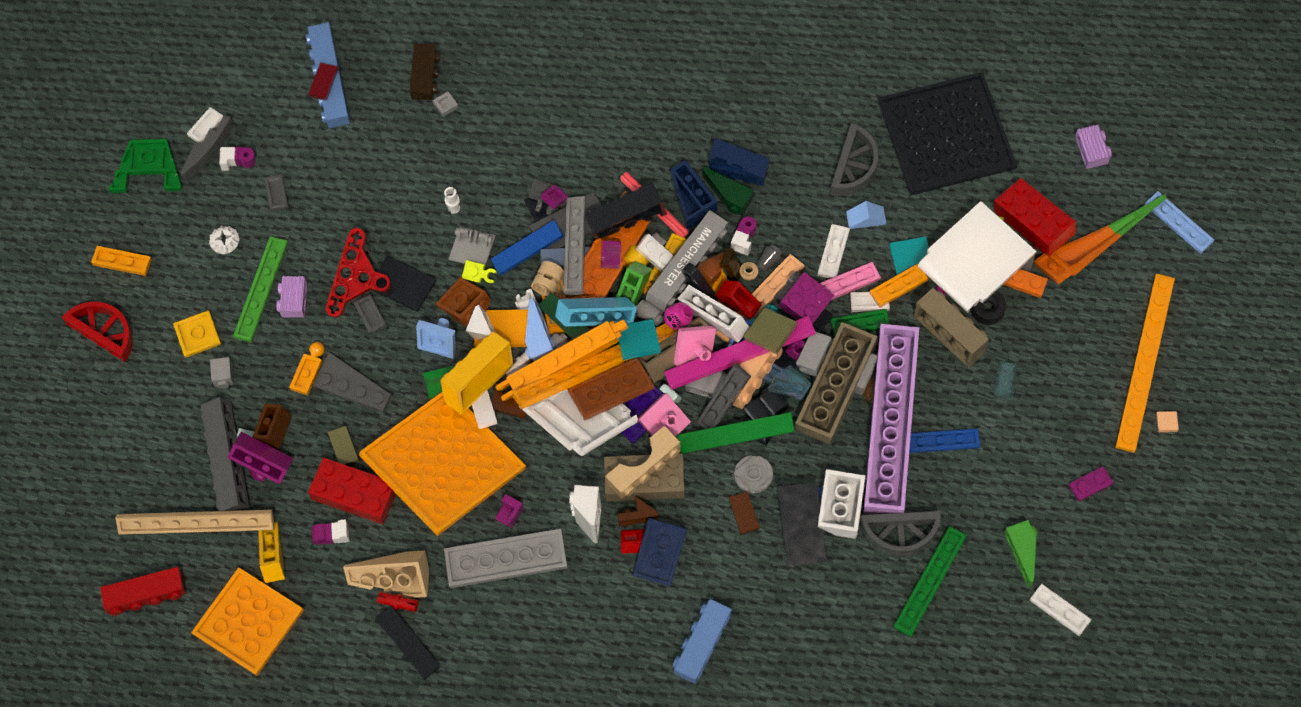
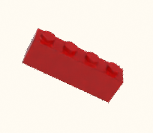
[100,567,186,616]

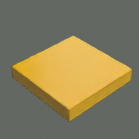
[173,310,221,358]

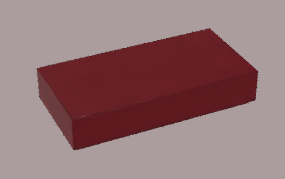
[308,62,338,101]

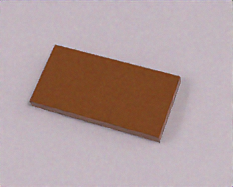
[568,358,655,421]

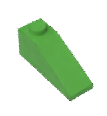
[616,261,652,306]
[1004,520,1037,587]

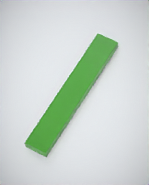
[233,236,288,343]

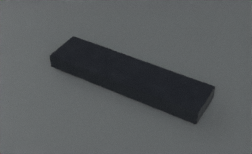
[375,606,440,680]

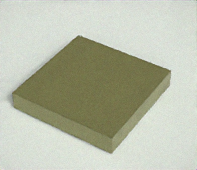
[744,307,798,354]

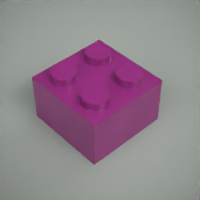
[778,272,834,324]

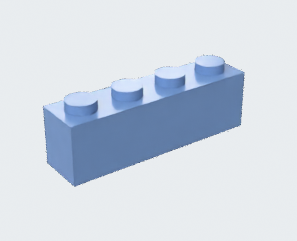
[672,599,732,684]

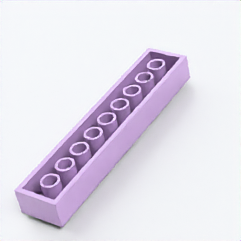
[863,324,919,515]

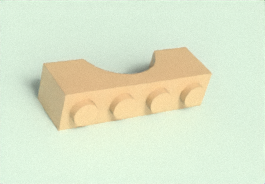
[605,426,681,499]

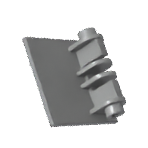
[449,227,495,266]

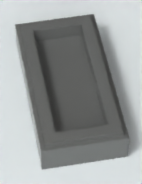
[264,174,289,212]
[353,294,387,335]

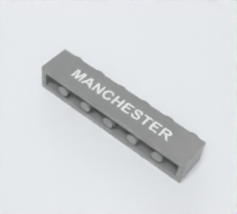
[646,210,728,312]

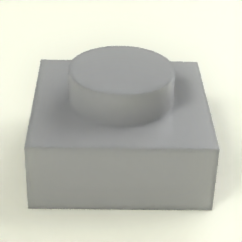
[433,91,458,117]

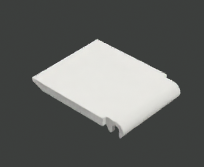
[918,201,1036,313]
[519,389,638,456]

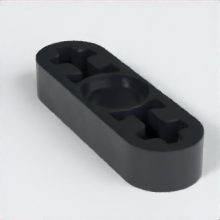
[681,263,719,302]

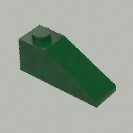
[703,166,754,216]

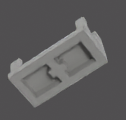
[796,332,832,377]

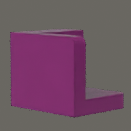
[601,241,621,269]
[495,494,524,529]

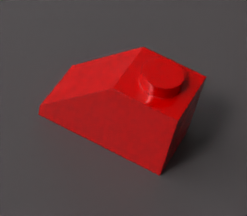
[715,280,762,319]

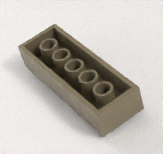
[795,322,878,445]

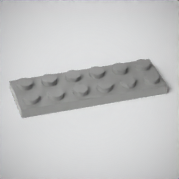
[444,529,568,588]

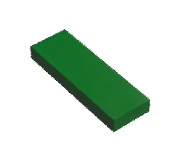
[830,309,890,338]

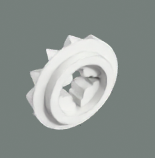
[209,225,239,254]

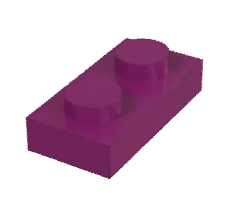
[1069,467,1114,502]

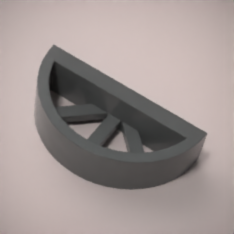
[830,123,878,196]
[860,511,941,557]

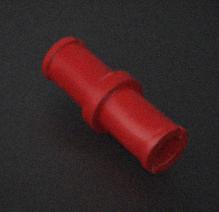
[377,591,419,612]

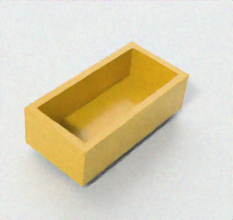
[440,331,513,415]

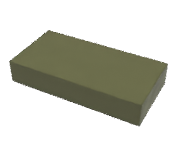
[328,426,359,466]

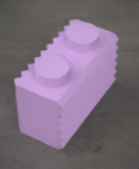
[1075,125,1112,169]
[277,276,307,317]

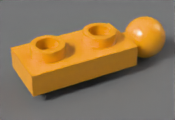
[289,342,325,396]

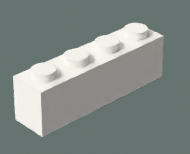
[677,285,750,343]

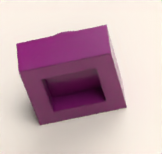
[540,185,568,210]

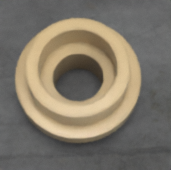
[739,262,758,281]

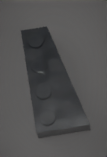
[585,183,667,240]

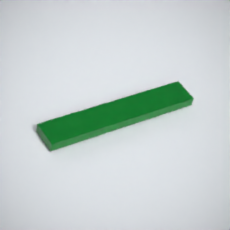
[677,412,795,454]
[893,526,967,637]

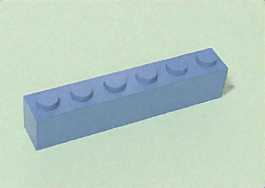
[306,22,350,128]

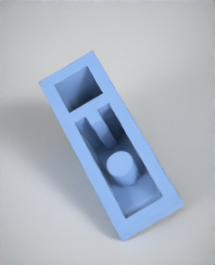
[525,298,556,361]

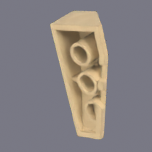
[343,550,429,598]

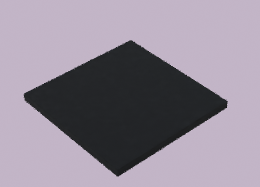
[877,72,1017,196]

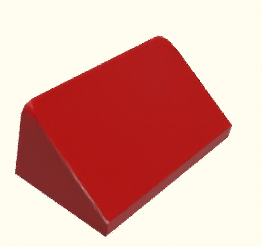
[621,529,645,554]

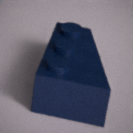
[710,138,769,186]
[670,160,718,230]

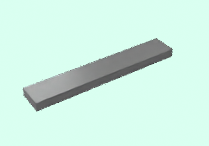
[564,196,586,296]

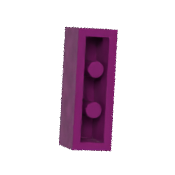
[227,432,293,484]

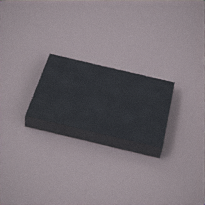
[372,256,436,312]

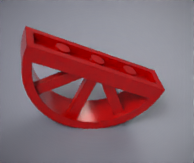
[61,302,133,362]

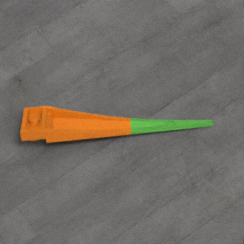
[1033,194,1166,285]

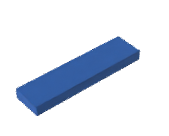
[491,220,564,276]
[909,428,980,453]

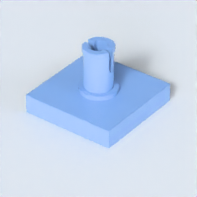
[416,318,456,359]

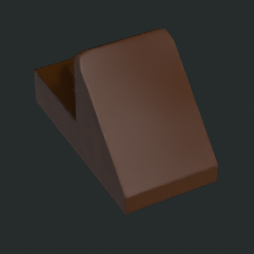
[618,497,658,527]

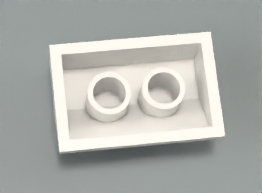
[818,469,865,539]
[570,485,601,543]

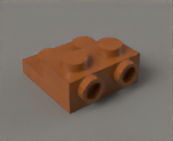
[436,277,491,327]

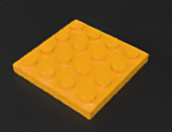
[191,567,304,676]

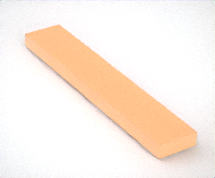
[715,254,805,345]

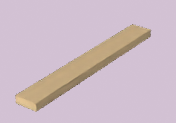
[115,510,275,535]

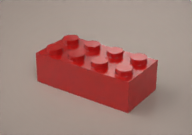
[994,178,1076,257]
[308,458,396,524]

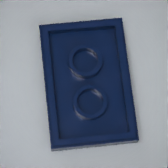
[632,518,687,587]

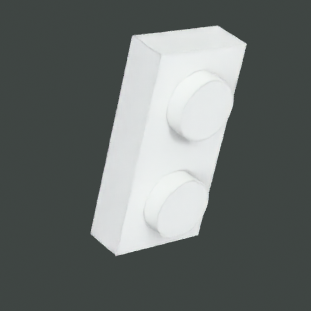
[635,234,674,272]

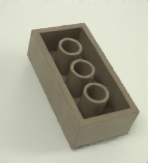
[914,288,989,368]
[604,454,685,501]

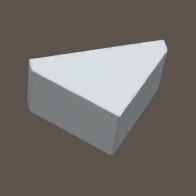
[466,305,496,340]

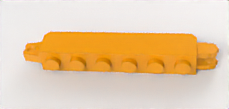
[496,319,629,401]

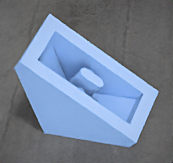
[846,201,886,229]

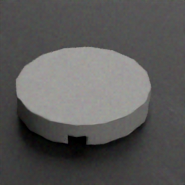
[734,455,773,494]

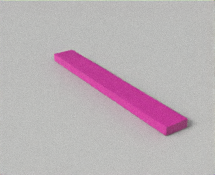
[664,316,816,390]

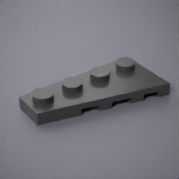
[313,353,392,413]

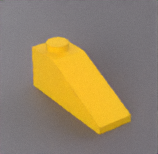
[258,522,285,583]

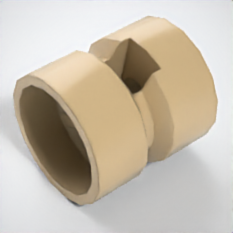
[531,261,564,296]

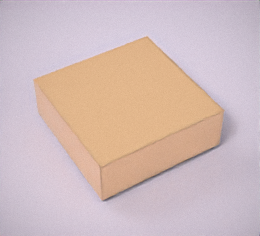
[1156,411,1179,432]

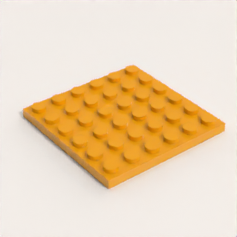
[359,392,526,536]

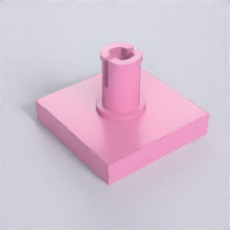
[673,326,716,367]
[638,393,691,437]

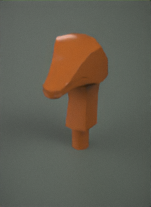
[697,252,725,288]

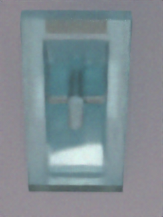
[767,365,811,398]

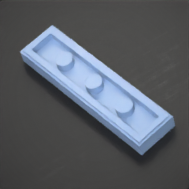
[1145,191,1214,254]

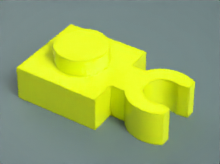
[462,260,497,283]

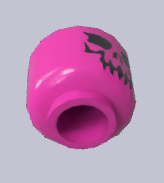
[664,302,693,330]

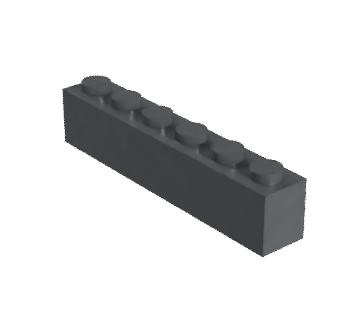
[201,397,249,511]

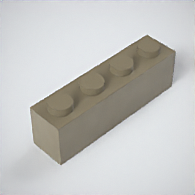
[638,317,716,383]

